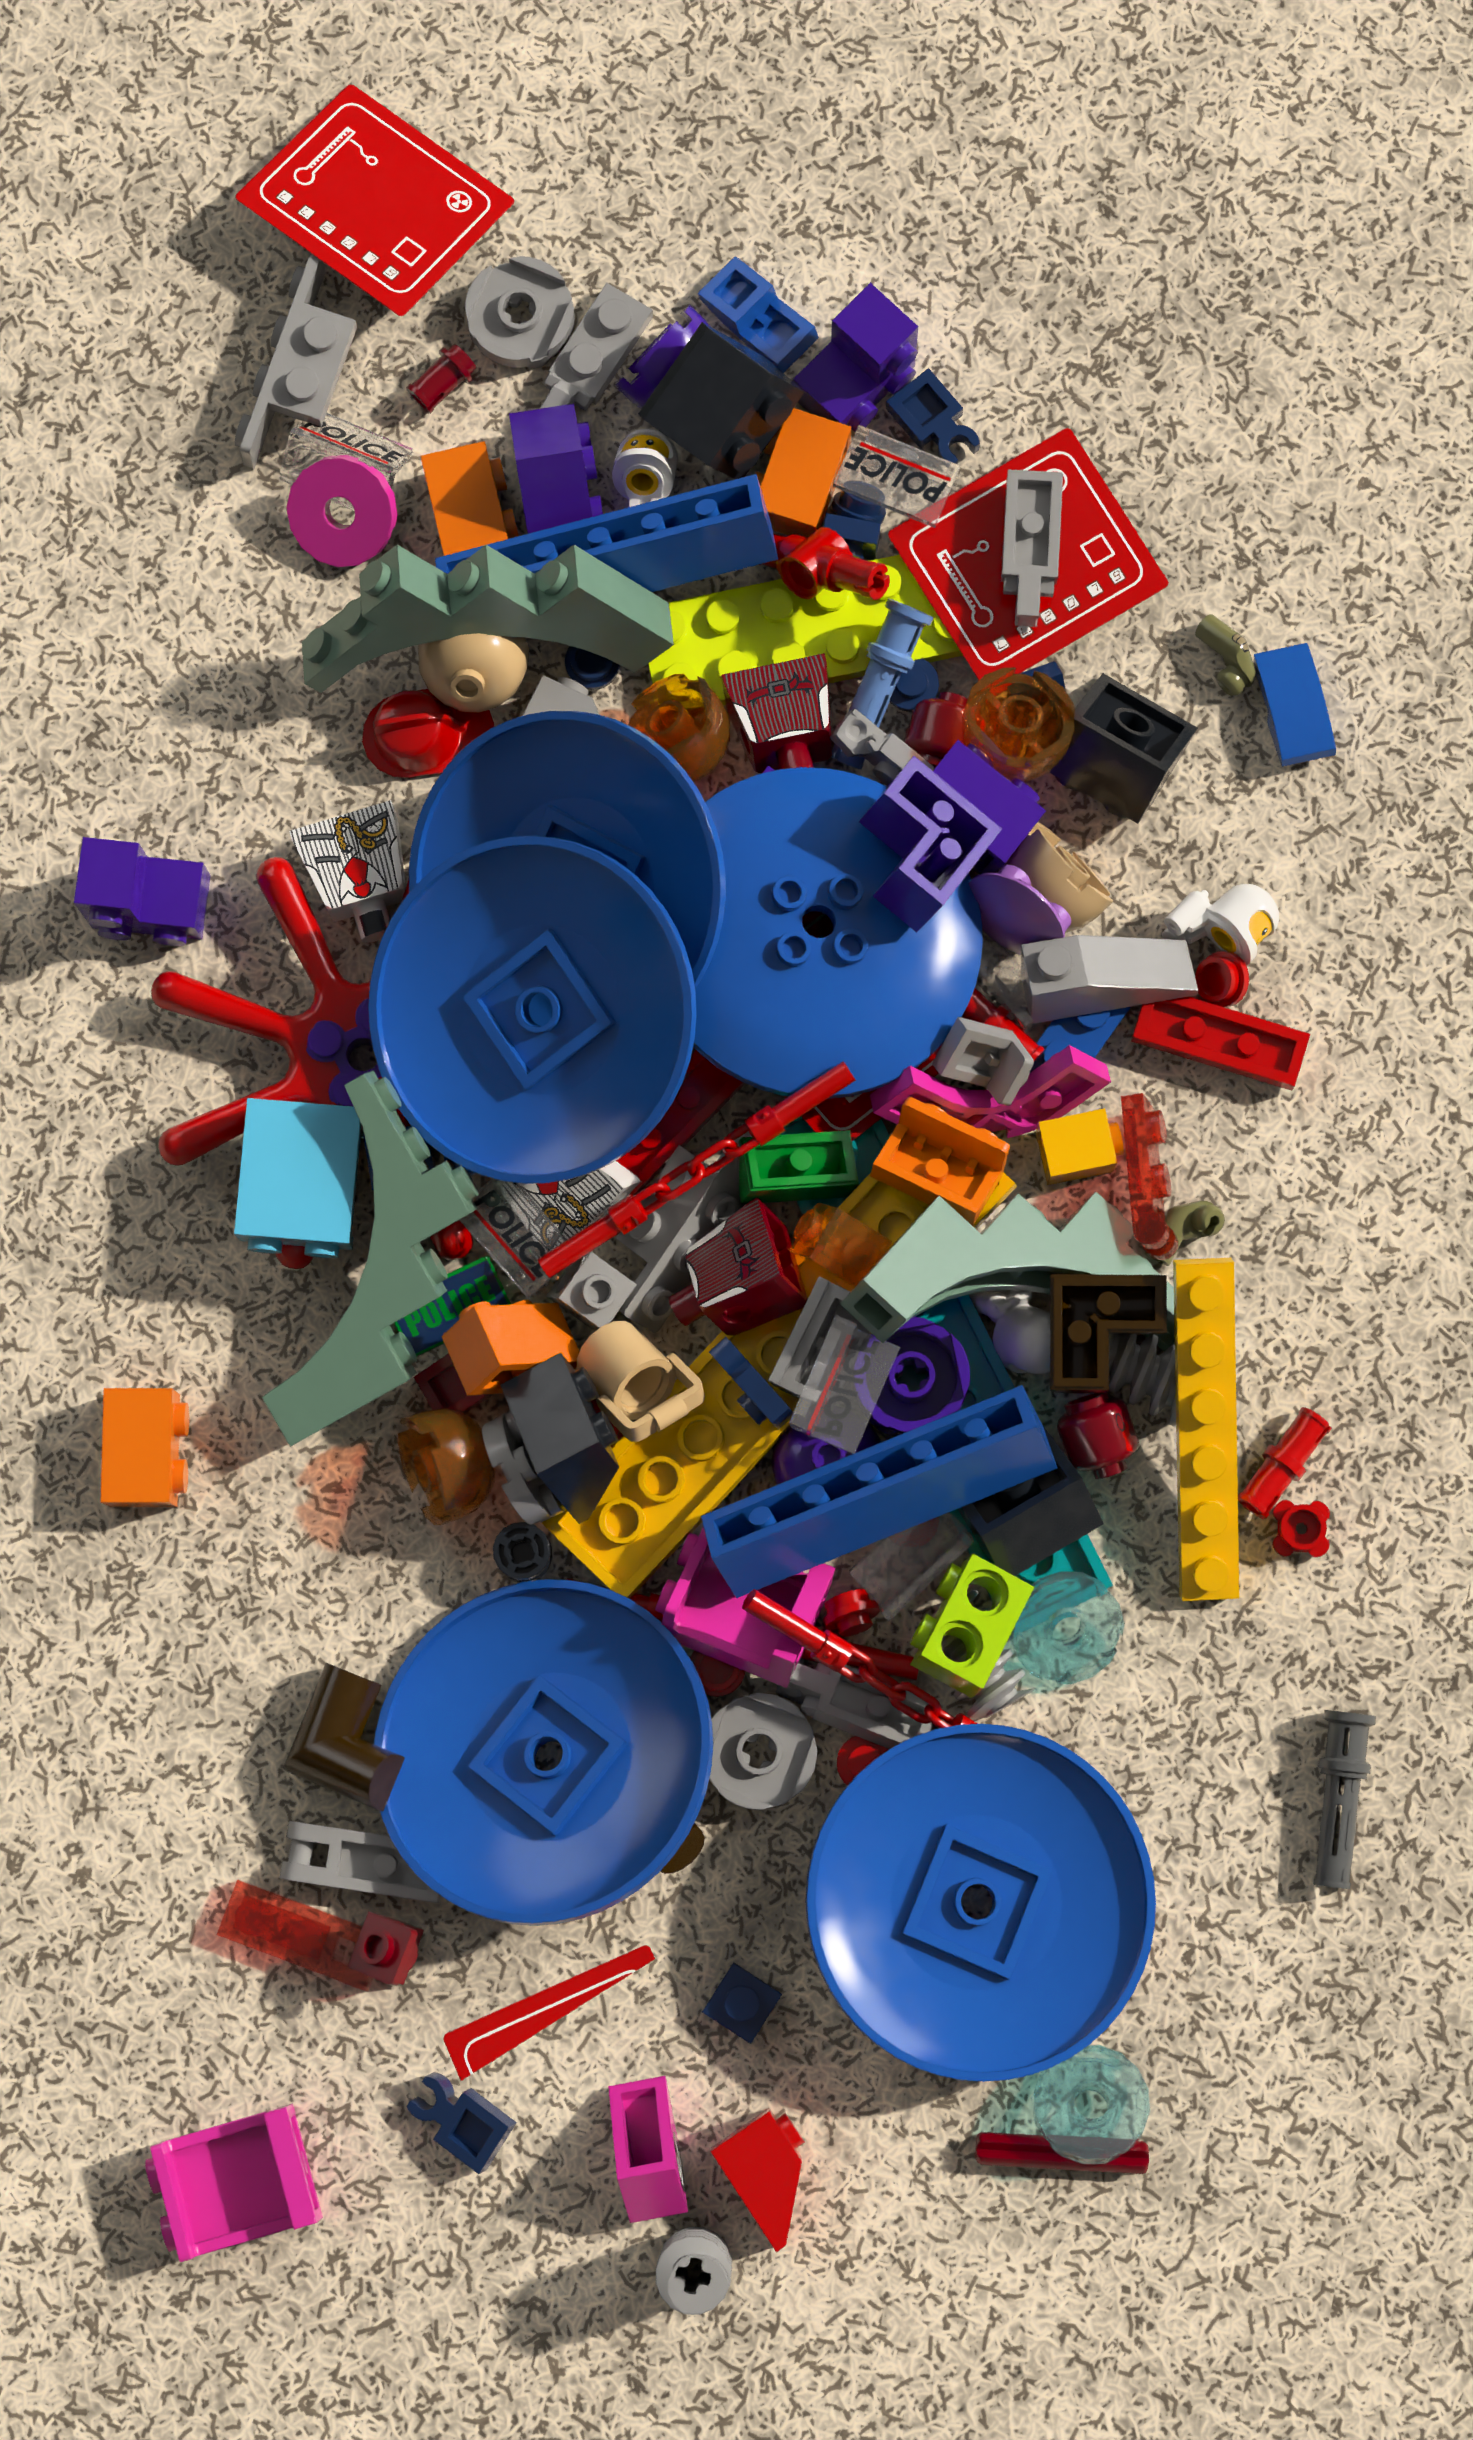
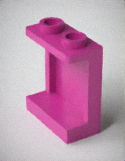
[655,1526,836,1688]
[145,2103,323,2263]

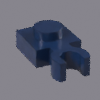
[886,368,980,471]
[709,1337,796,1430]
[406,2072,517,2174]

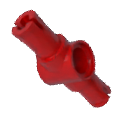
[758,527,890,600]

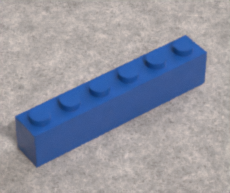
[435,474,778,592]
[701,1385,1057,1598]

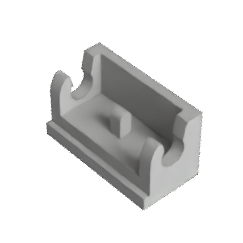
[768,1276,870,1411]

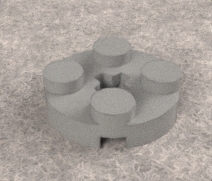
[465,256,575,369]
[482,1410,565,1525]
[709,1693,817,1810]

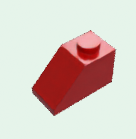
[710,2108,805,2252]

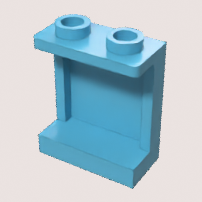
[234,1098,364,1258]

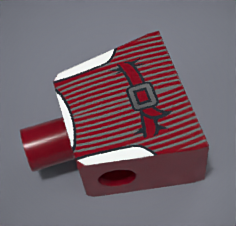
[721,653,832,774]
[669,1197,808,1336]

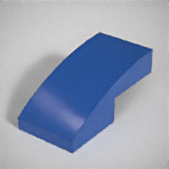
[698,256,819,373]
[1253,643,1336,767]

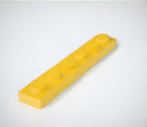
[1173,1257,1239,1601]

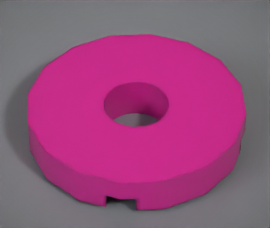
[286,455,398,567]

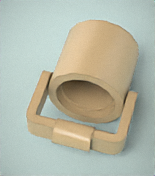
[577,1321,705,1442]

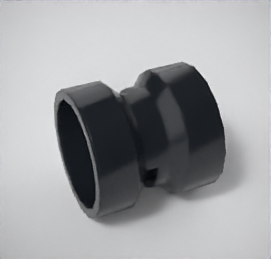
[493,1522,553,1583]

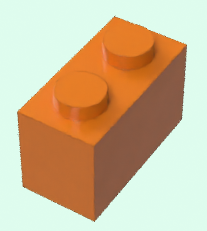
[755,408,852,537]
[421,441,518,556]
[441,1300,580,1395]
[101,1388,190,1507]

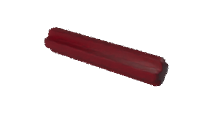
[975,2132,1149,2174]

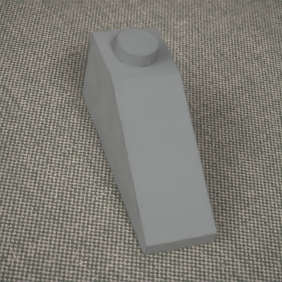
[1021,935,1198,1024]

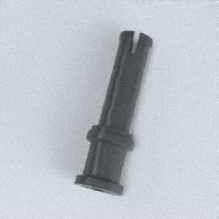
[1313,1710,1376,1889]

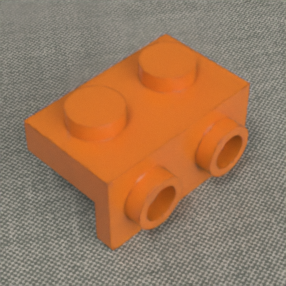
[870,1097,1010,1226]

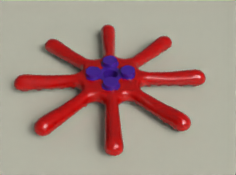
[151,857,473,1269]

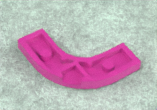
[870,1045,1111,1138]

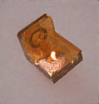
[790,1203,892,1288]

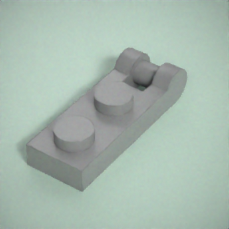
[279,1821,440,1903]

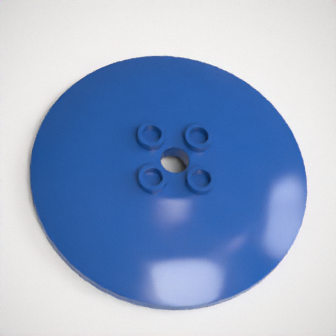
[409,711,726,1026]
[693,767,983,1099]
[368,836,697,1184]
[374,1579,713,1926]
[805,1724,1156,2082]

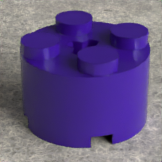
[853,1317,970,1437]

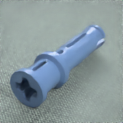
[832,598,934,769]

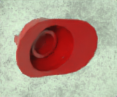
[362,689,494,778]

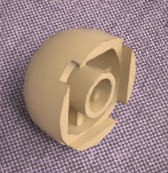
[418,633,529,713]
[1005,822,1113,933]

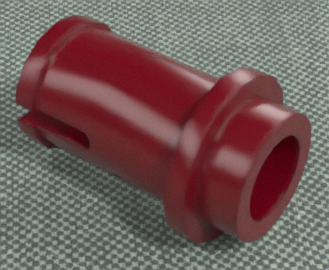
[406,344,477,414]

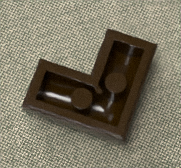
[1050,1274,1167,1394]
[283,1663,405,1812]

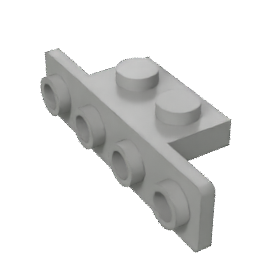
[235,253,357,469]
[616,1123,752,1333]

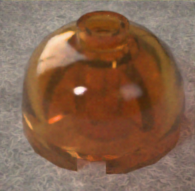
[962,668,1076,782]
[621,674,730,782]
[397,1408,496,1525]

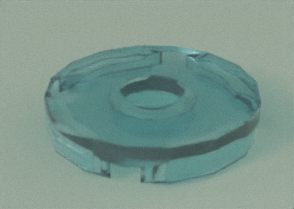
[1009,1571,1125,1684]
[1032,2045,1150,2164]

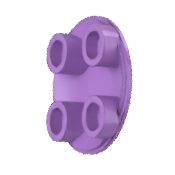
[968,864,1071,955]

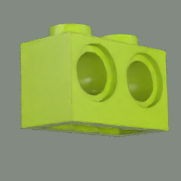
[910,1553,1034,1698]

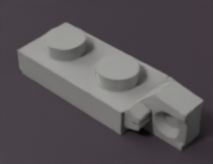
[540,283,653,411]
[1001,469,1063,627]
[830,709,935,786]
[776,1663,941,1749]

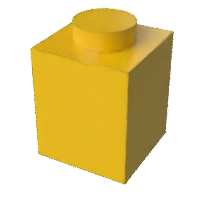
[1035,1108,1124,1185]

